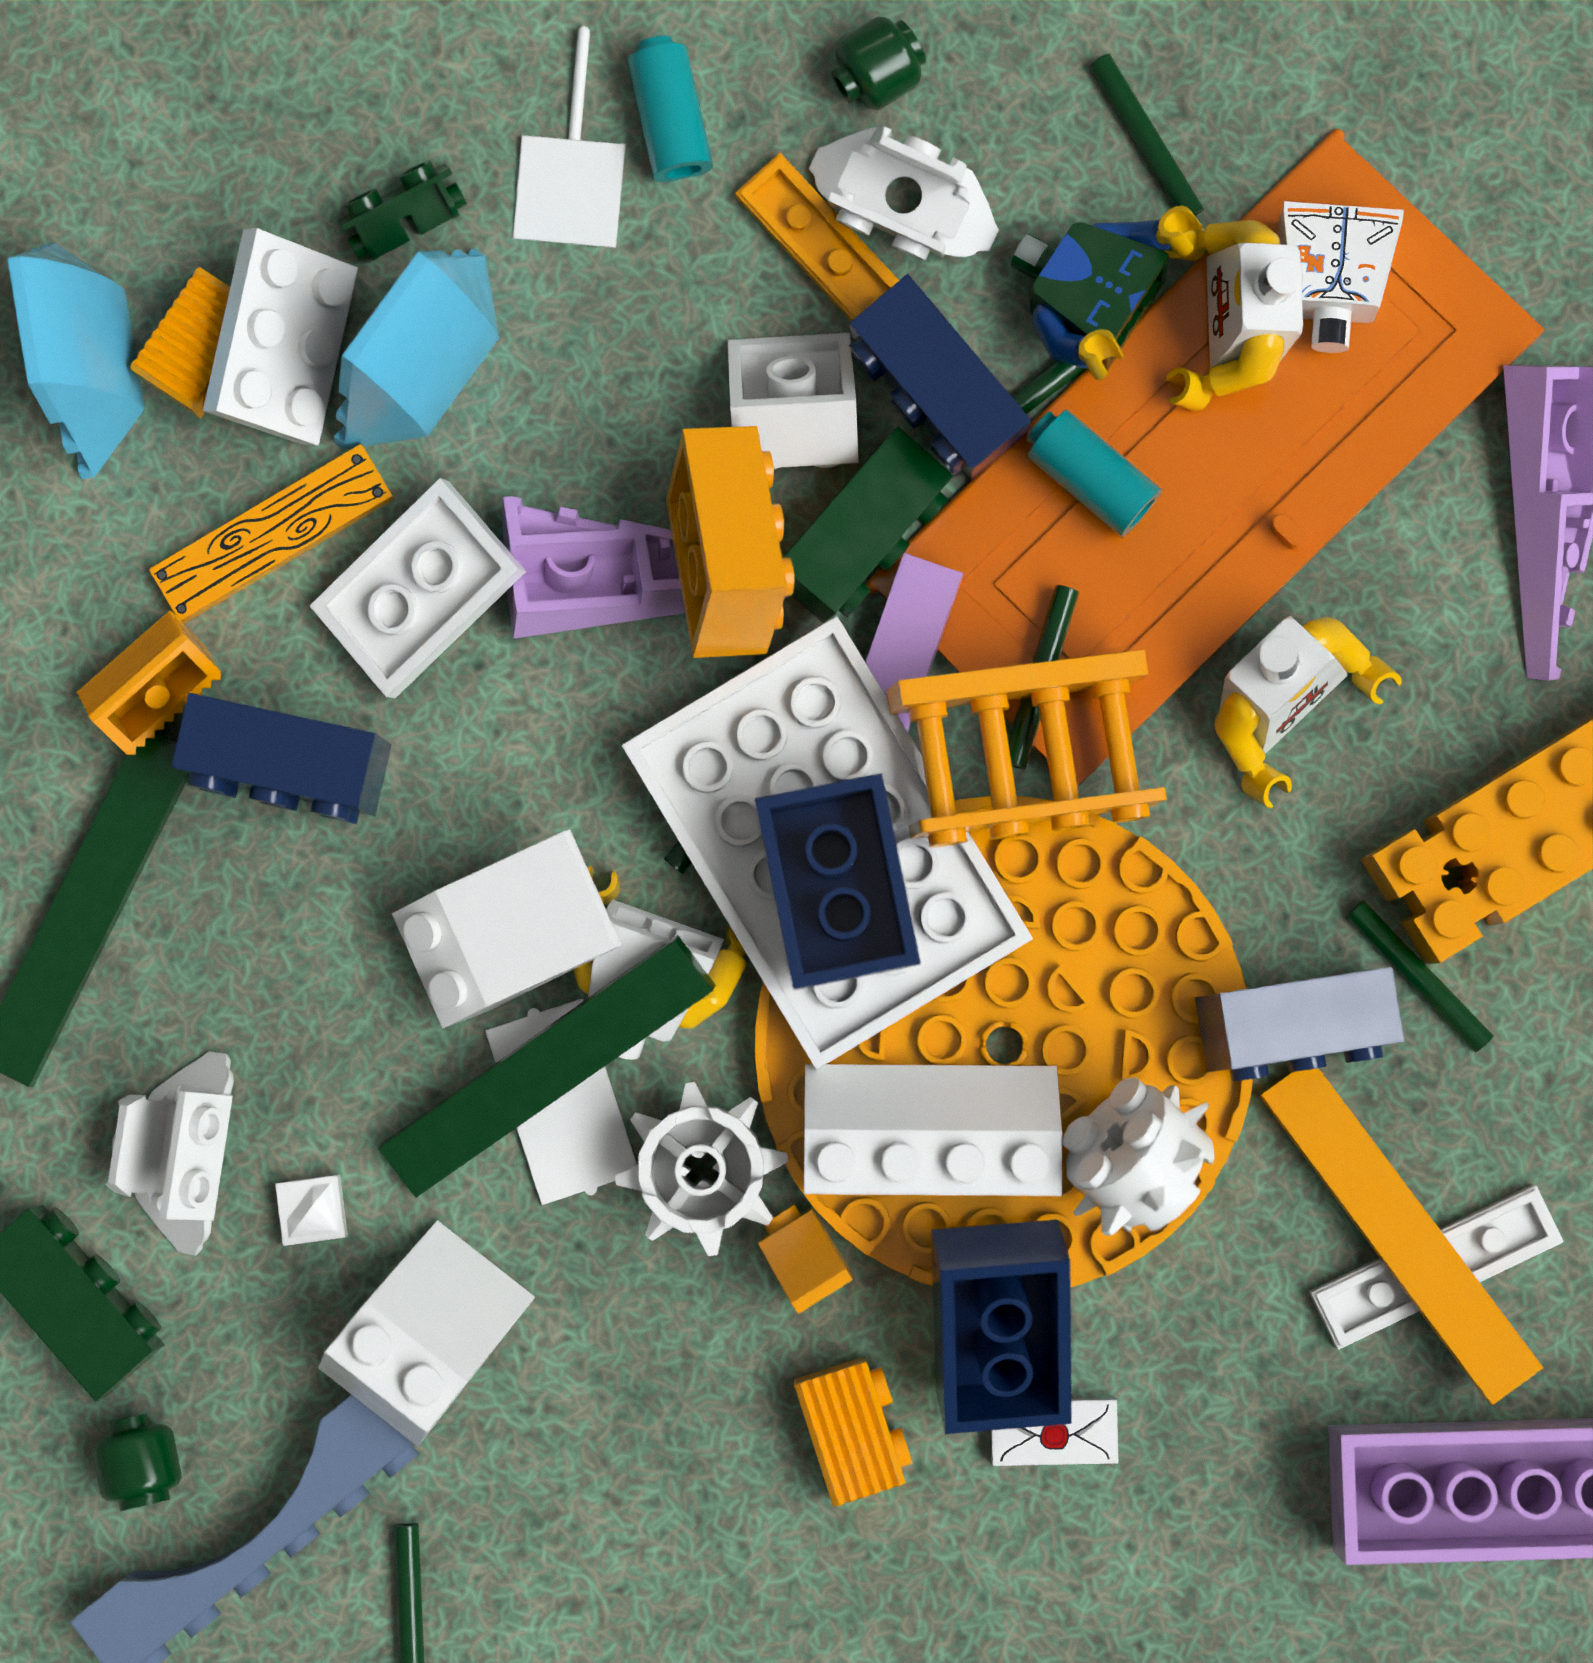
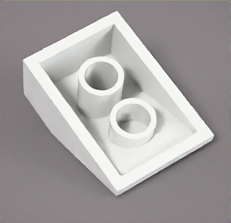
[392,830,622,1029]
[318,1220,535,1447]

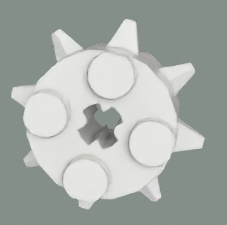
[1062,1077,1214,1236]
[615,1082,788,1256]

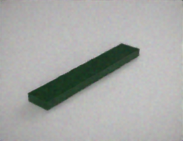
[0,732,189,1087]
[378,935,716,1198]

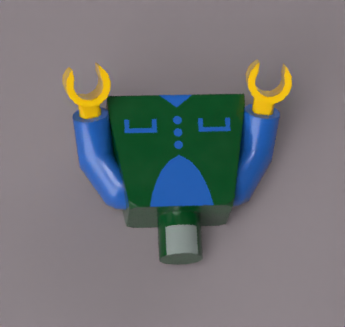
[1011,206,1202,380]

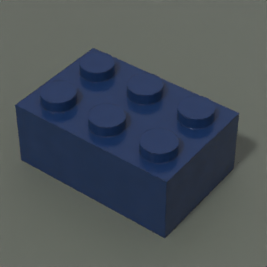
[849,274,1031,481]
[171,692,392,824]
[755,773,921,991]
[931,1220,1072,1434]

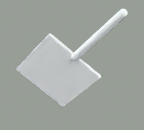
[513,26,625,248]

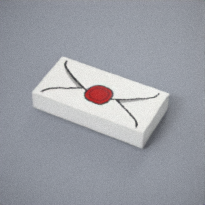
[991,1398,1119,1466]

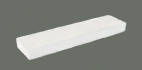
[1308,1184,1564,1350]

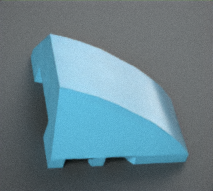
[7,243,145,479]
[334,248,499,449]

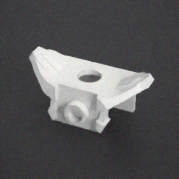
[809,125,999,261]
[105,1051,234,1256]

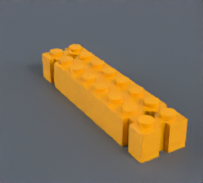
[1360,716,1593,965]

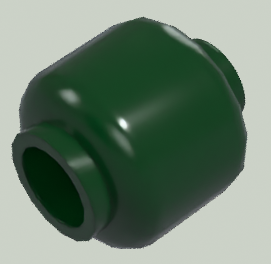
[831,17,926,110]
[92,1413,182,1511]

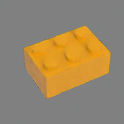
[666,426,794,658]

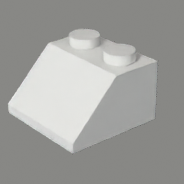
[728,333,858,470]

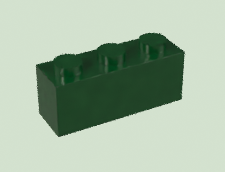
[782,426,954,623]
[0,1205,165,1402]

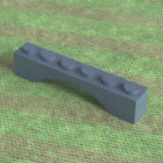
[70,1395,419,1663]

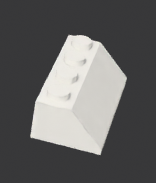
[804,1064,1062,1196]

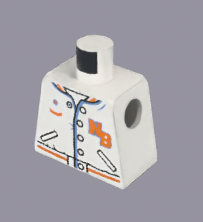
[1278,201,1404,353]

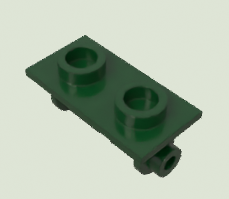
[338,160,468,261]

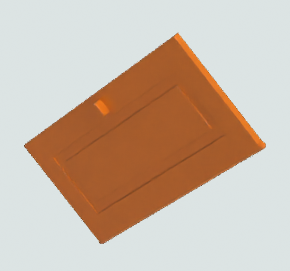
[865,129,1545,787]

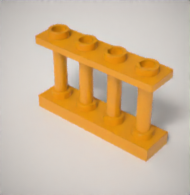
[886,649,1167,848]

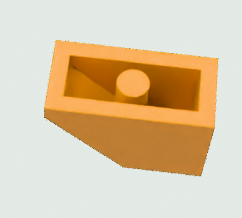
[758,1204,853,1314]

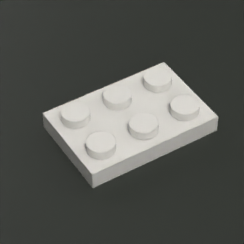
[203,228,358,446]
[310,478,526,698]

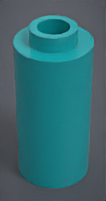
[627,35,713,182]
[1026,410,1163,537]

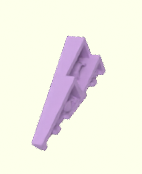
[1503,365,1593,681]
[502,496,793,639]

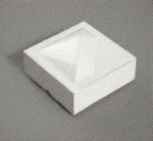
[275,1174,348,1246]

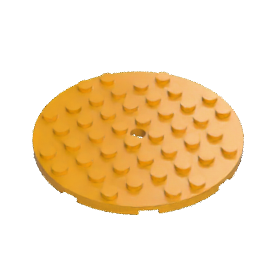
[755,796,1253,1287]

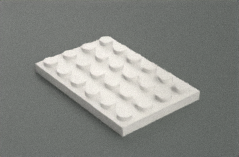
[622,616,1033,1070]

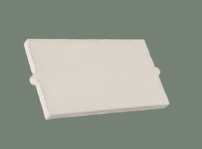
[485,998,637,1205]

